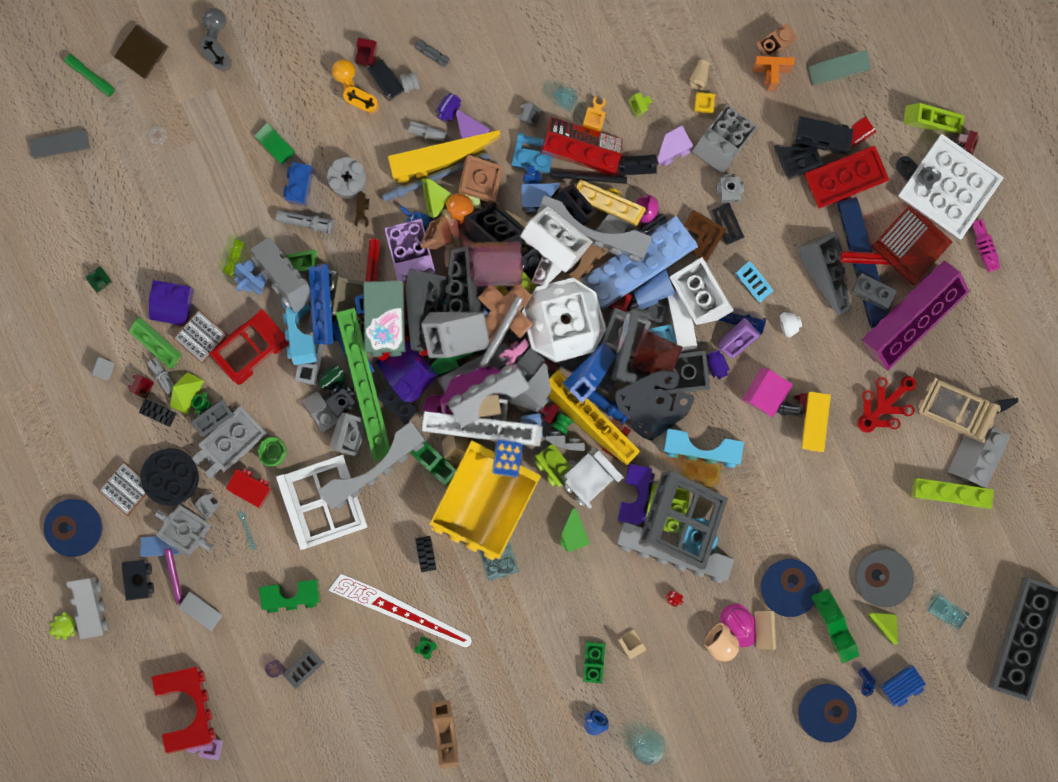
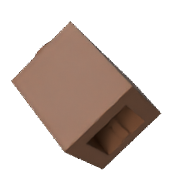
[756,23,798,57]

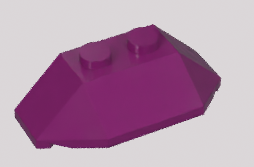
[440,366,503,414]

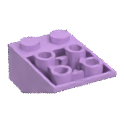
[385,219,436,282]

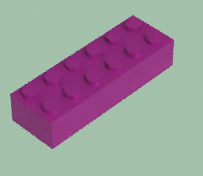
[862,260,970,371]

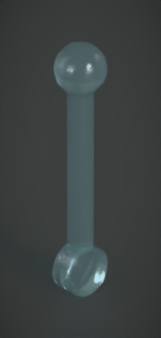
[238,512,257,550]

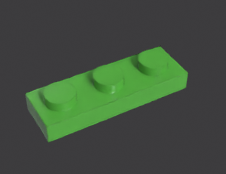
[129,317,182,369]

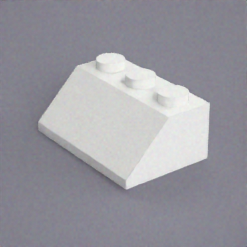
[520,206,593,273]
[669,257,734,325]

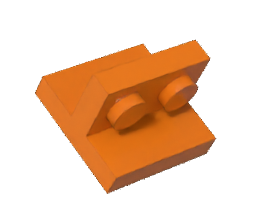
[752,56,795,91]

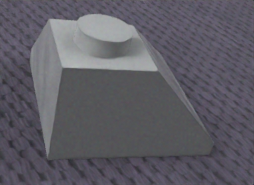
[601,308,651,358]

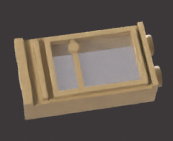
[918,378,1001,444]

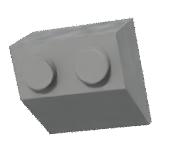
[510,363,551,415]

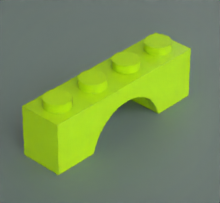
[911,478,994,509]

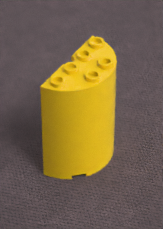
[430,441,541,561]

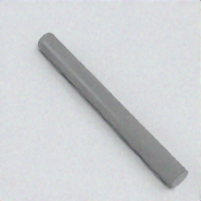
[480,296,523,368]

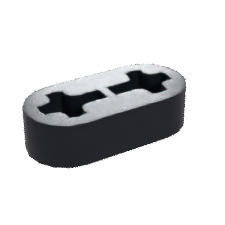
[895,156,918,182]

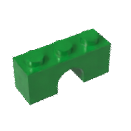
[259,579,321,613]

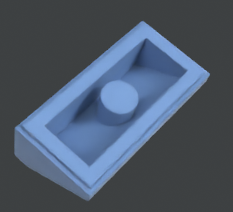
[140,536,181,557]

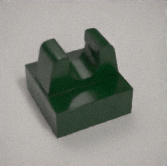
[85,266,113,293]

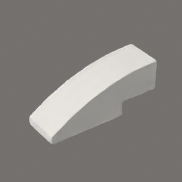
[667,291,698,353]

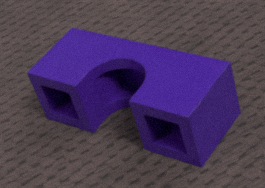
[617,464,655,525]

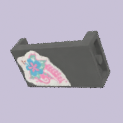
[610,307,651,384]

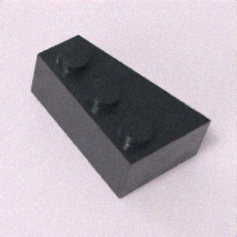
[791,116,854,155]

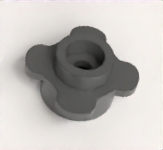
[917,166,940,189]

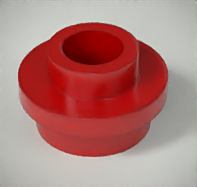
[665,591,684,607]

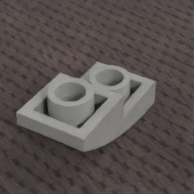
[546,431,585,451]
[178,591,223,631]

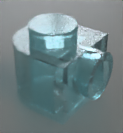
[553,87,579,111]

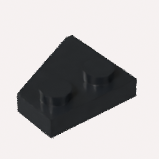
[774,145,824,180]

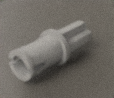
[408,121,447,143]
[147,357,174,394]

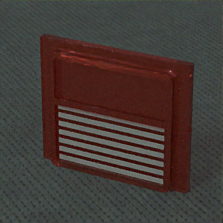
[871,205,953,286]

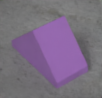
[456,110,490,139]

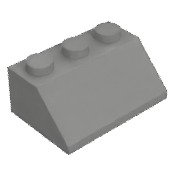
[947,420,1010,488]

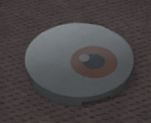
[855,549,914,607]

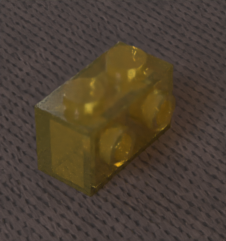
[680,459,722,488]

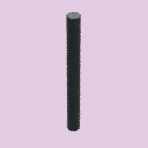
[551,170,627,184]

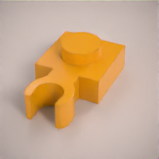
[582,96,606,132]

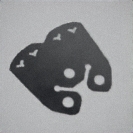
[616,371,694,440]

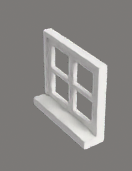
[276,455,368,550]

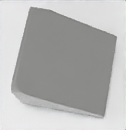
[91,357,115,381]

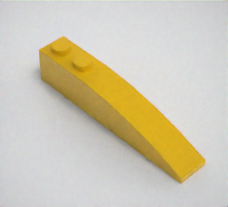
[388,130,501,183]
[548,369,640,465]

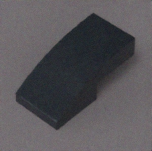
[995,398,1019,414]

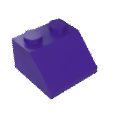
[149,280,194,326]

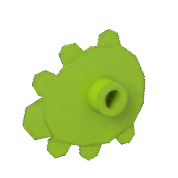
[49,612,76,640]

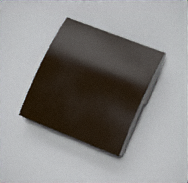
[114,24,169,79]

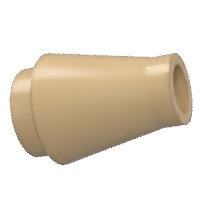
[689,60,709,90]

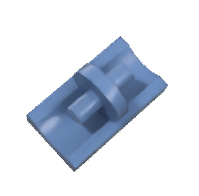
[233,260,267,296]

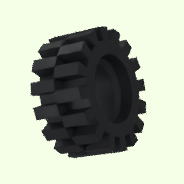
[138,399,177,427]
[415,536,437,573]

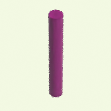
[164,548,183,605]

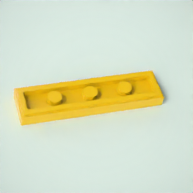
[576,179,646,226]

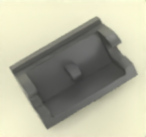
[191,397,234,437]

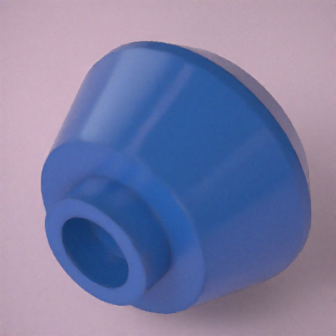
[584,710,609,736]

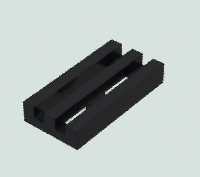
[712,203,744,246]

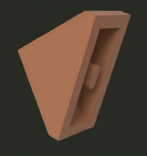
[420,215,453,250]

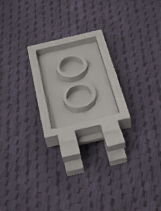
[192,406,267,479]

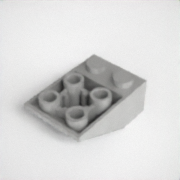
[692,104,758,174]
[422,312,490,358]

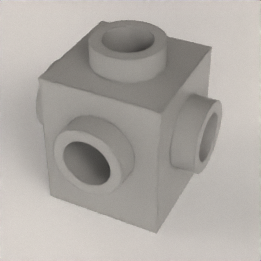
[716,174,744,203]

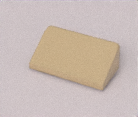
[755,610,776,650]

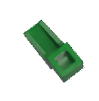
[811,588,859,664]

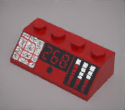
[540,117,623,175]

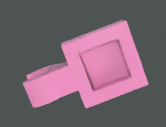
[499,339,530,366]

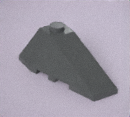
[798,231,850,315]
[406,270,449,351]

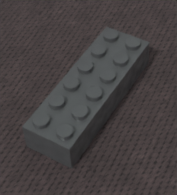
[988,577,1058,701]

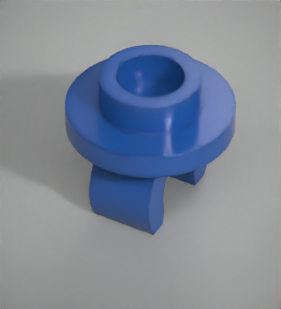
[523,166,542,184]

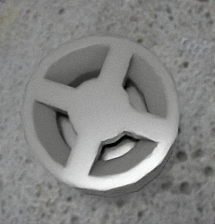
[400,71,420,94]

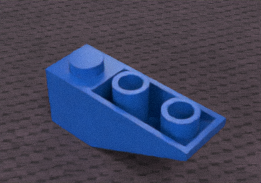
[563,343,616,403]

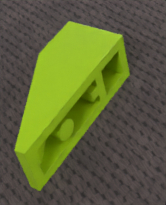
[903,103,965,134]

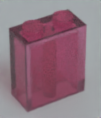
[470,242,523,286]

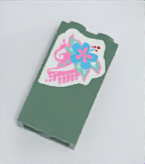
[364,281,406,357]

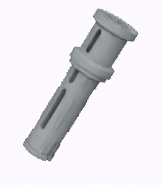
[276,210,335,235]

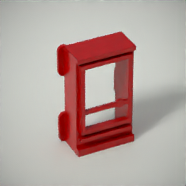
[209,309,290,385]

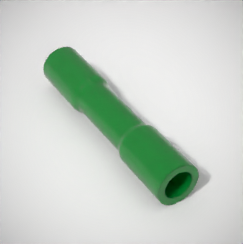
[64,53,116,97]

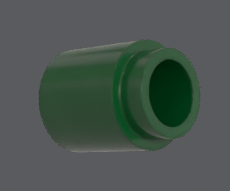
[317,363,346,391]

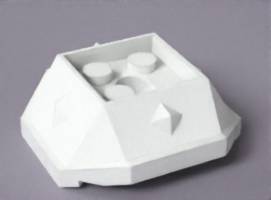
[522,277,606,362]

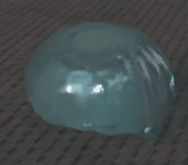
[632,730,666,765]

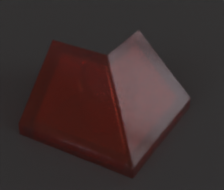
[632,331,683,382]

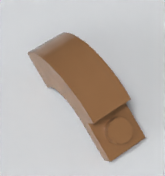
[431,700,459,769]

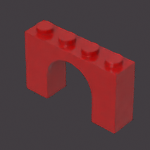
[151,666,216,754]

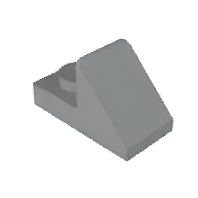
[302,391,338,433]

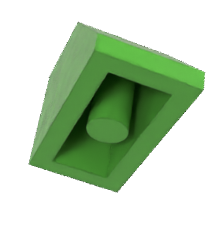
[559,508,590,552]

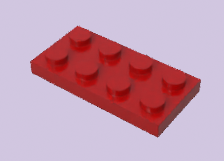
[804,145,889,210]

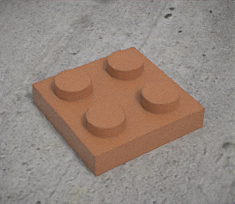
[458,155,503,203]

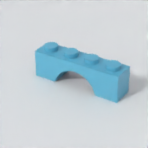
[281,296,317,365]
[663,429,744,468]

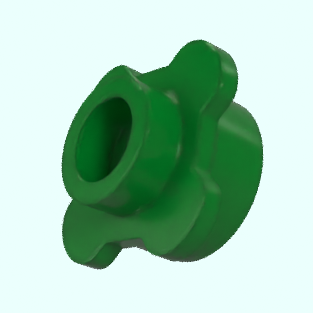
[192,392,211,414]
[414,636,437,659]

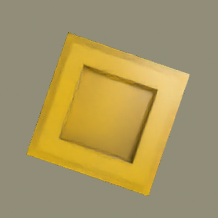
[694,92,715,114]

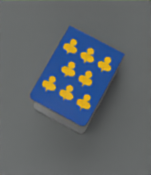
[492,439,523,477]

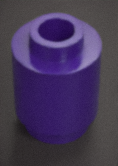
[435,93,462,122]
[706,350,730,380]

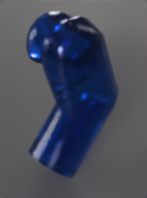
[857,667,876,697]

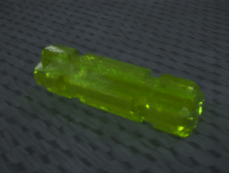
[222,239,244,276]

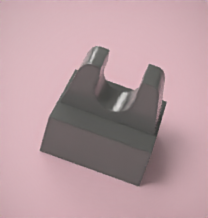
[517,102,542,128]

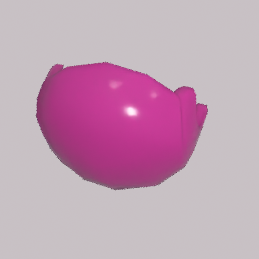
[636,194,659,223]

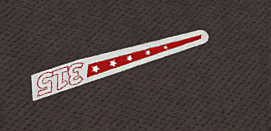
[328,574,472,647]

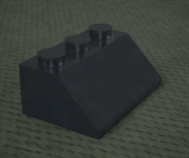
[464,203,525,264]

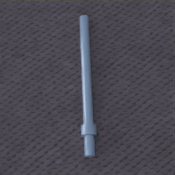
[382,152,490,202]

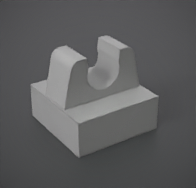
[194,494,221,519]

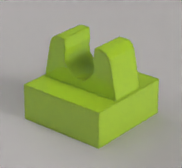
[628,92,653,118]

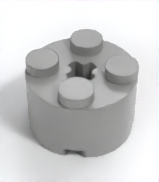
[327,158,367,199]

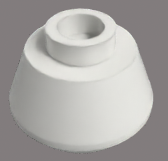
[780,312,802,338]

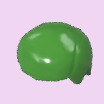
[257,437,287,466]

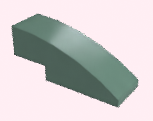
[808,50,871,86]

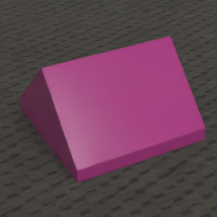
[742,368,793,418]

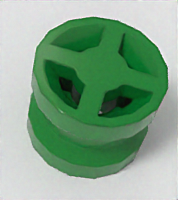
[550,412,573,434]

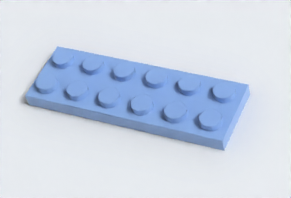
[581,216,698,310]

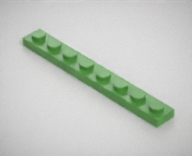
[336,308,390,462]

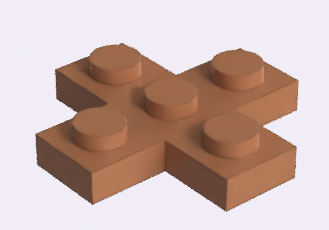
[478,283,533,339]

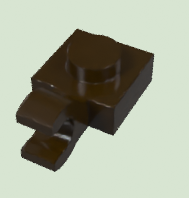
[354,193,370,228]

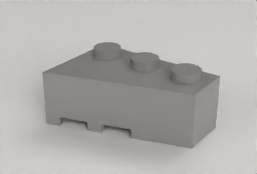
[66,577,109,639]

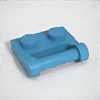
[512,132,552,174]

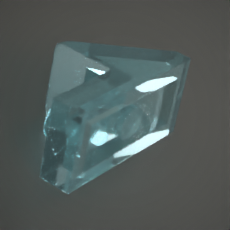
[928,595,969,630]

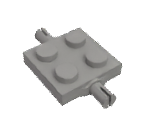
[155,504,214,558]

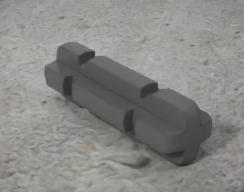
[415,40,450,67]

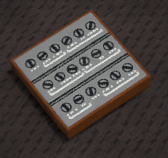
[173,310,228,364]
[98,462,146,516]

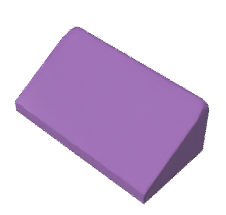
[718,318,760,359]

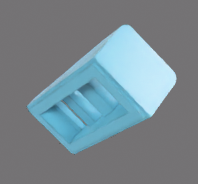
[734,261,774,303]

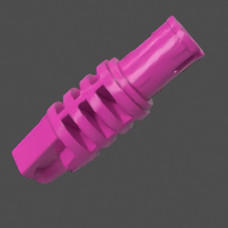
[972,219,1000,272]

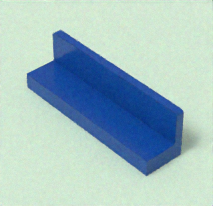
[309,264,333,345]

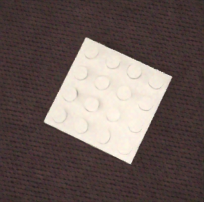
[897,134,1004,241]

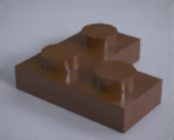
[684,210,727,262]

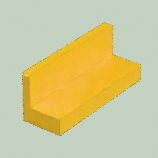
[801,392,831,452]

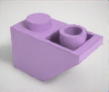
[657,126,693,167]

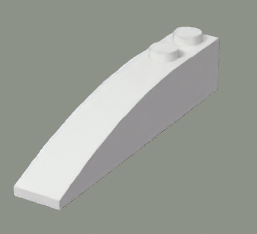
[422,412,542,447]

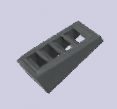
[283,648,324,689]

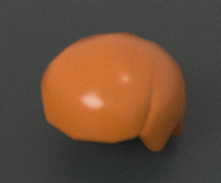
[446,193,474,224]

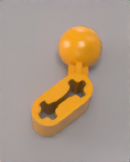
[332,59,380,114]

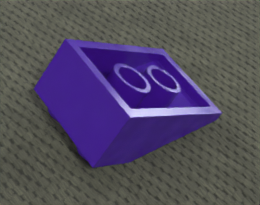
[376,341,439,403]

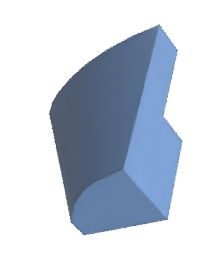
[634,269,675,309]

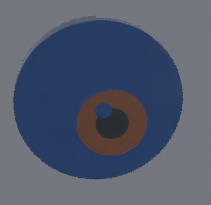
[44,499,103,557]
[760,559,819,617]
[798,684,857,743]

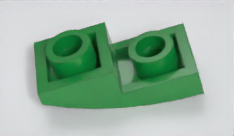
[254,122,296,165]
[583,640,606,684]

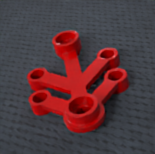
[857,376,916,433]

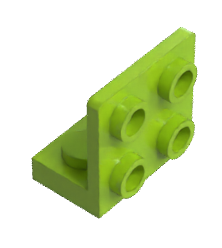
[534,444,571,487]
[644,483,690,534]

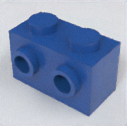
[283,162,314,206]

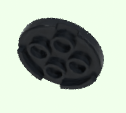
[140,448,199,506]

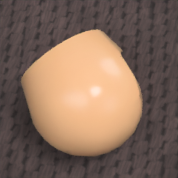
[704,623,739,662]

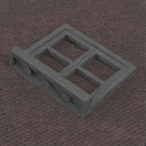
[638,471,728,570]

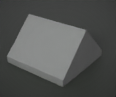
[329,412,365,457]

